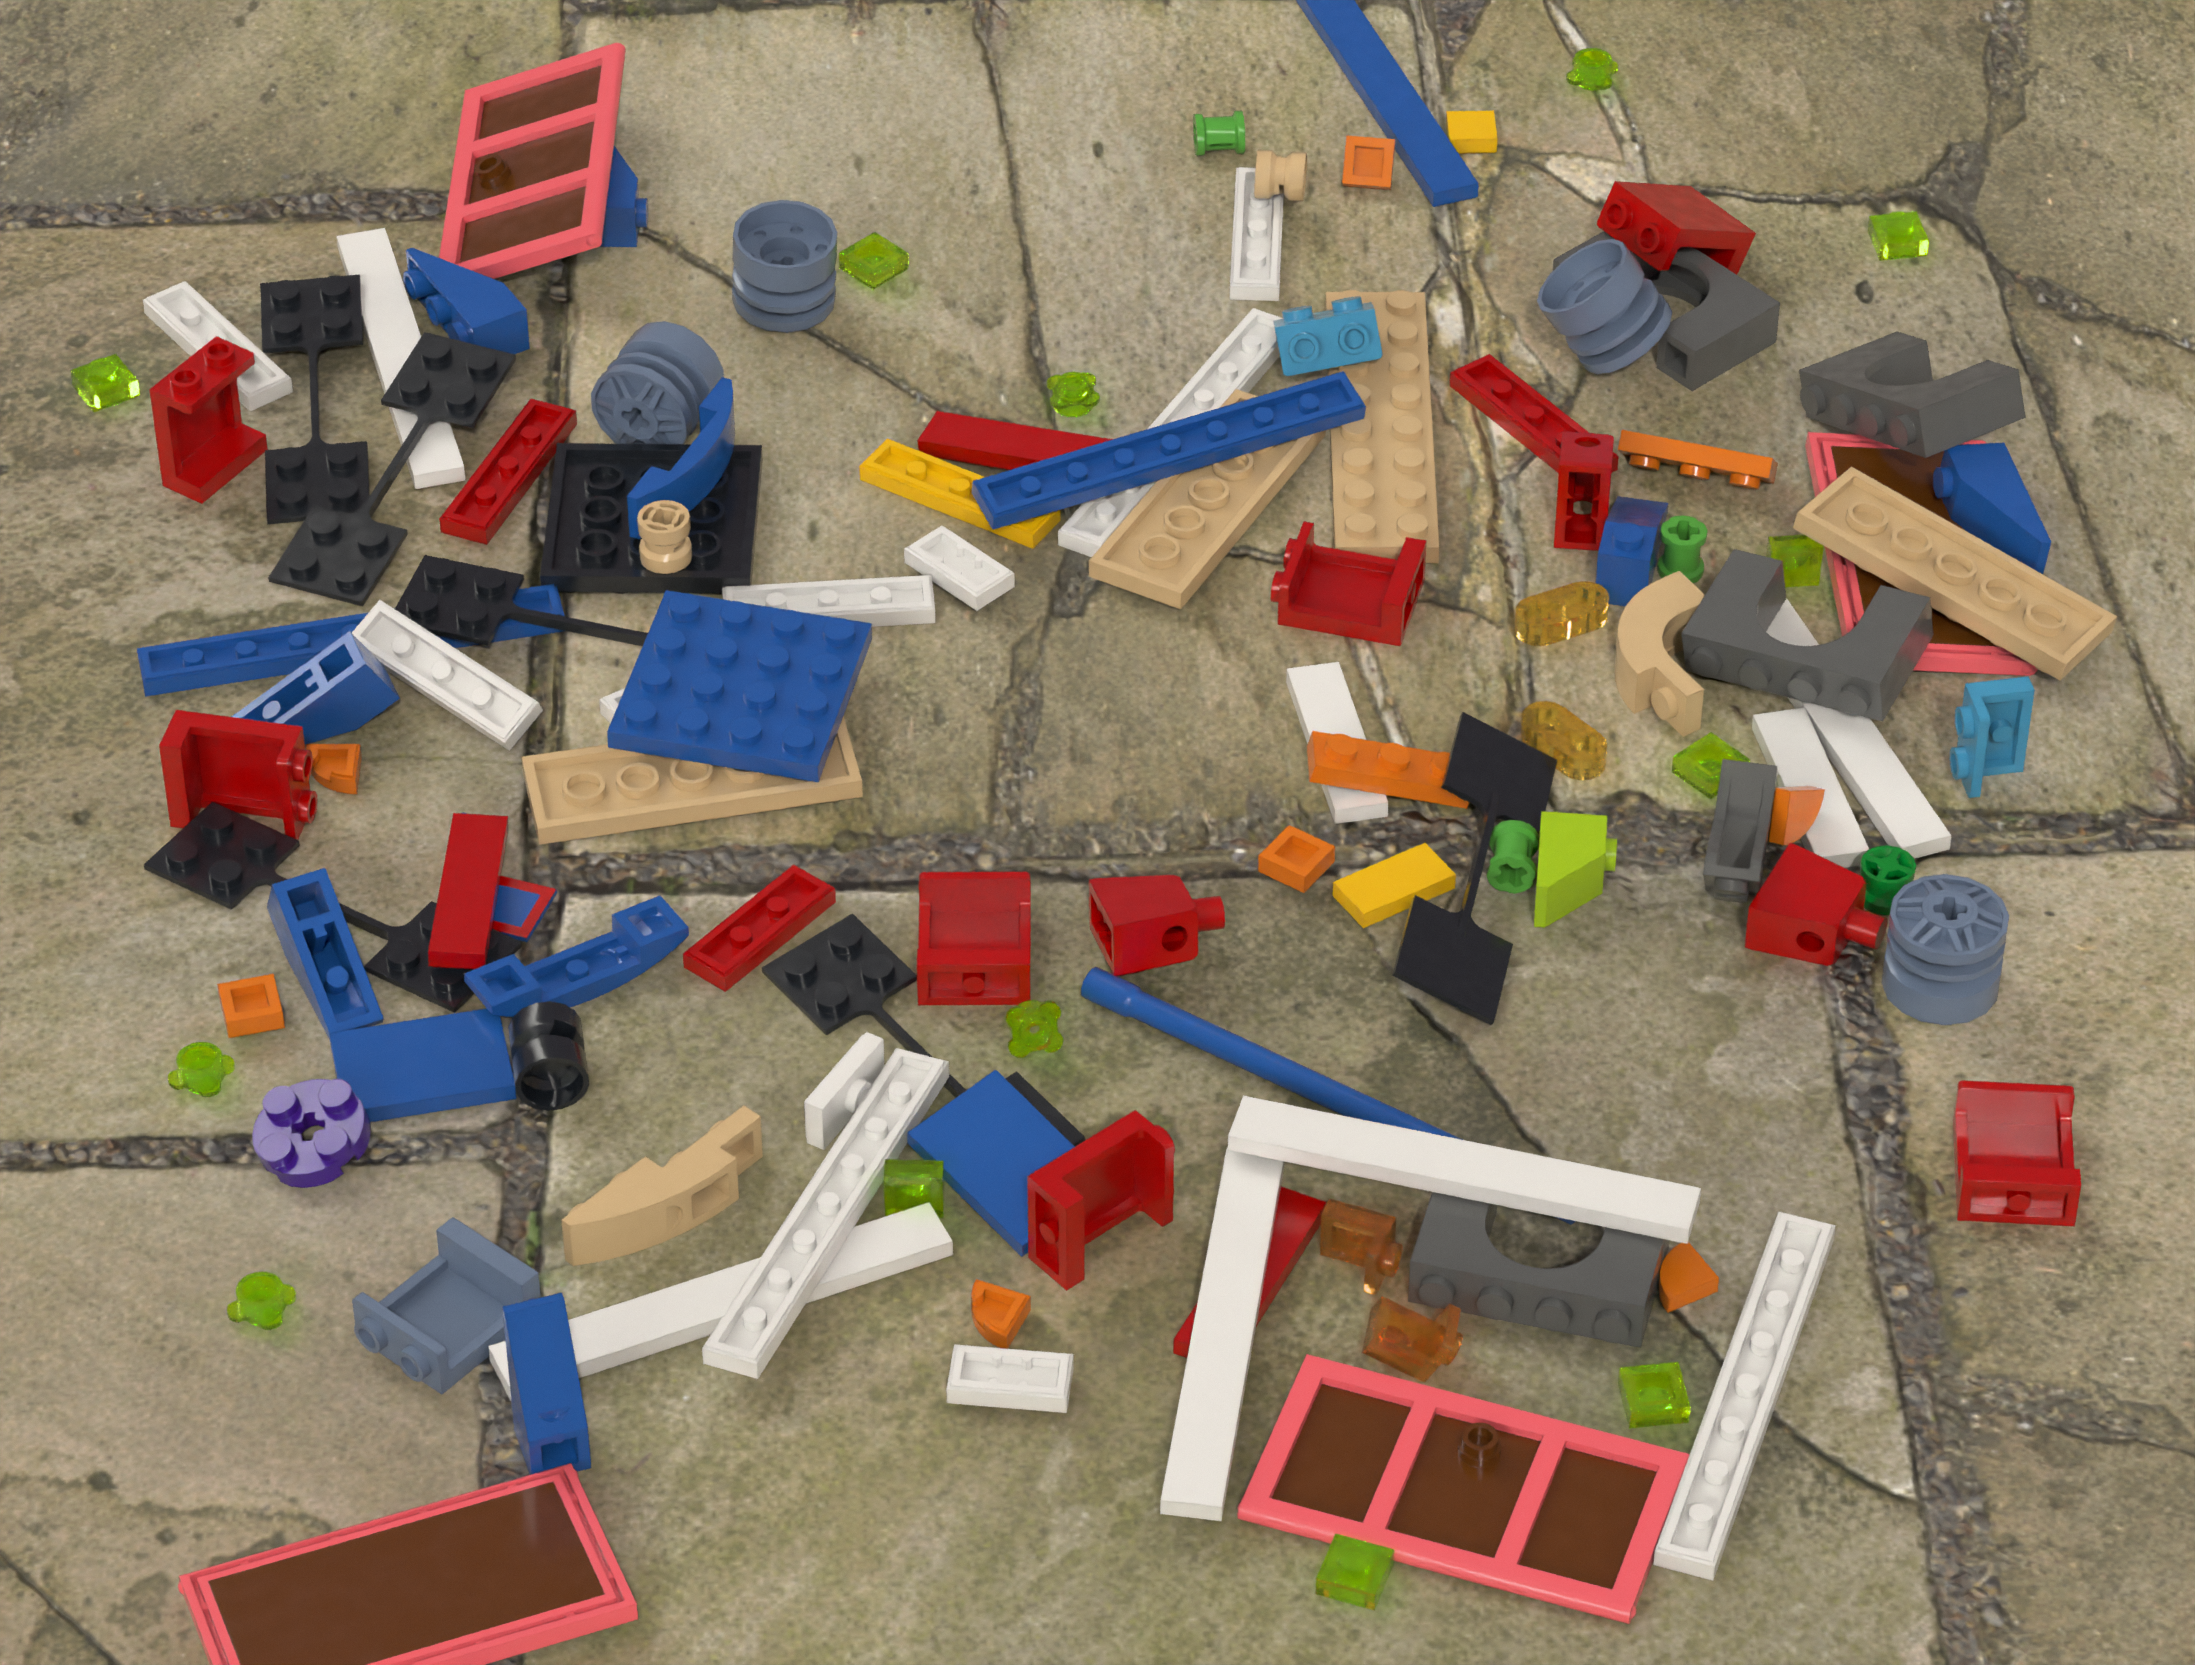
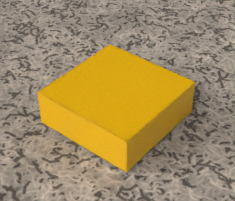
[1446,110,1498,154]

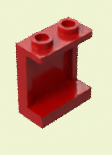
[1597,181,1756,275]
[149,336,268,504]
[1271,521,1427,647]
[159,710,317,840]
[917,872,1031,1006]
[1953,1080,2081,1227]
[1027,1110,1175,1291]

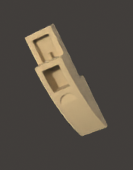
[562,1105,763,1266]

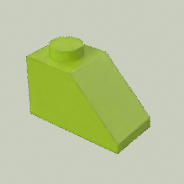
[1534,811,1617,928]

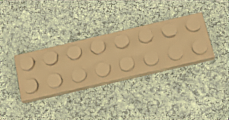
[1325,290,1439,563]

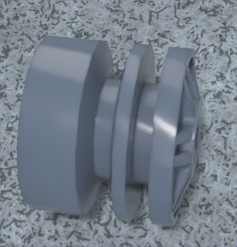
[732,200,838,333]
[1537,239,1672,374]
[591,321,724,444]
[1881,874,2009,1025]

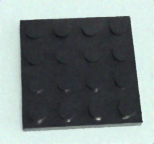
[540,443,763,594]

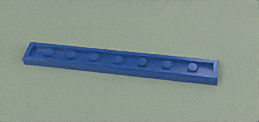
[1296,0,1479,207]
[971,371,1366,530]
[137,584,565,697]

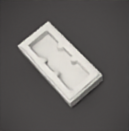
[904,526,1015,611]
[804,1032,884,1150]
[946,1344,1074,1413]

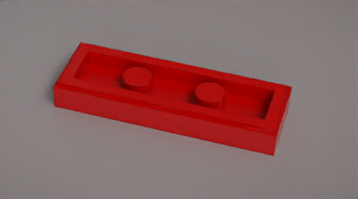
[683,864,836,992]

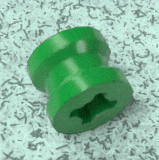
[1860,845,1916,915]

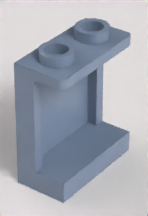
[352,1217,541,1394]

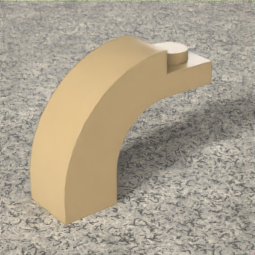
[1615,571,1705,737]

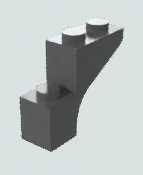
[1703,759,1778,903]

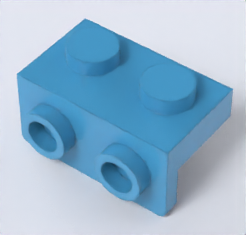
[1273,296,1383,376]
[1949,676,2035,798]

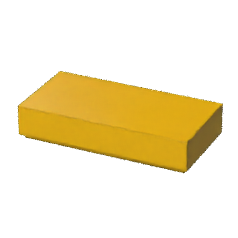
[1333,843,1456,928]

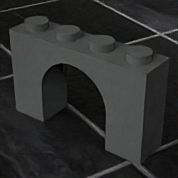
[1553,231,1780,391]
[1799,331,2026,458]
[1681,549,1933,722]
[1408,1192,1670,1348]

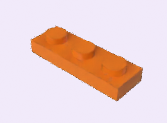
[1618,430,1778,490]
[1307,731,1469,809]

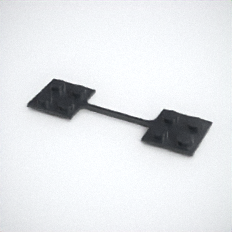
[260,274,370,525]
[268,332,516,606]
[395,555,648,646]
[1392,712,1558,1025]
[144,801,522,1013]
[762,913,1085,1147]

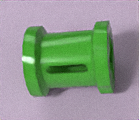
[1193,110,1245,156]
[1657,515,1708,583]
[1487,820,1539,894]

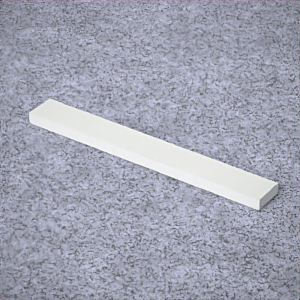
[337,228,465,489]
[1058,308,1283,557]
[1766,598,1951,859]
[702,1048,949,1379]
[1228,1096,1701,1244]
[1160,1147,1284,1521]
[488,1202,953,1401]
[1653,1212,1836,1581]

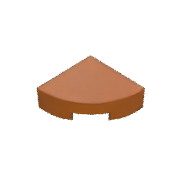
[306,744,362,794]
[1769,786,1825,845]
[1659,1242,1719,1313]
[971,1279,1031,1349]

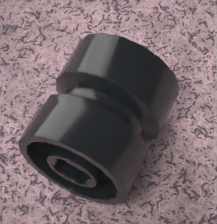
[508,1001,589,1111]

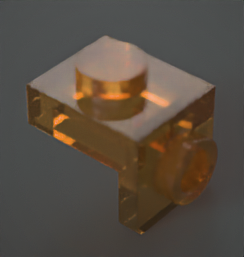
[1320,1198,1403,1296]
[1362,1296,1463,1383]

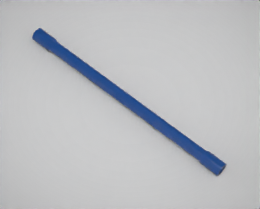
[1081,967,1576,1225]

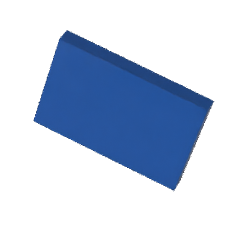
[329,1008,516,1122]
[907,1070,1075,1257]

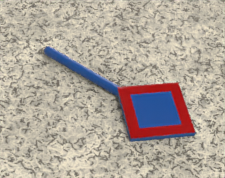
[462,812,557,942]

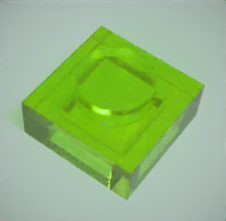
[1867,211,1929,261]
[839,232,909,290]
[70,354,140,412]
[1766,535,1824,588]
[1672,732,1750,799]
[884,1159,945,1218]
[1618,1362,1691,1429]
[1315,1534,1394,1611]

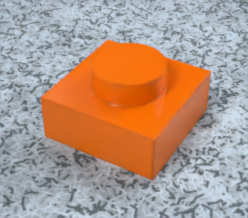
[1342,136,1396,190]
[1258,825,1335,893]
[217,974,285,1038]

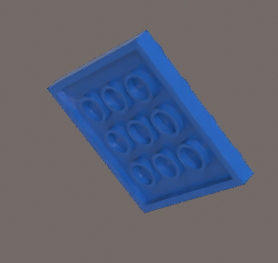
[607,590,872,782]

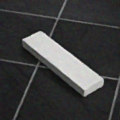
[1230,167,1284,301]
[143,281,293,411]
[722,575,935,627]
[352,600,543,751]
[1286,662,1388,824]
[1752,707,1869,868]

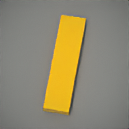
[859,438,1061,549]

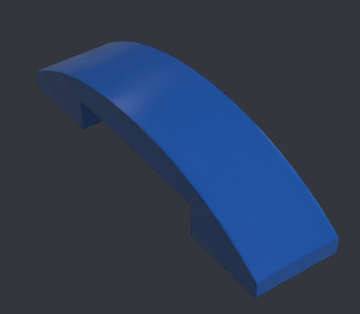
[627,377,735,539]
[464,895,689,1017]

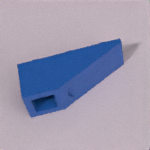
[403,248,530,354]
[502,1293,591,1475]

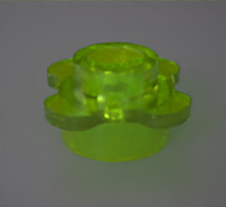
[1566,48,1618,91]
[1047,372,1100,417]
[1005,1000,1064,1058]
[168,1042,235,1097]
[227,1272,296,1330]

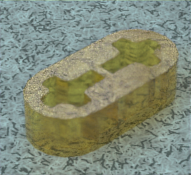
[1514,581,1609,646]
[1520,701,1608,781]

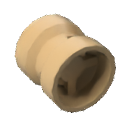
[1254,149,1307,201]
[637,500,692,574]

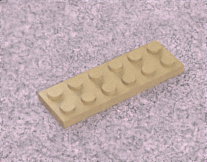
[1089,389,1326,609]
[1793,467,2117,680]
[521,716,863,845]

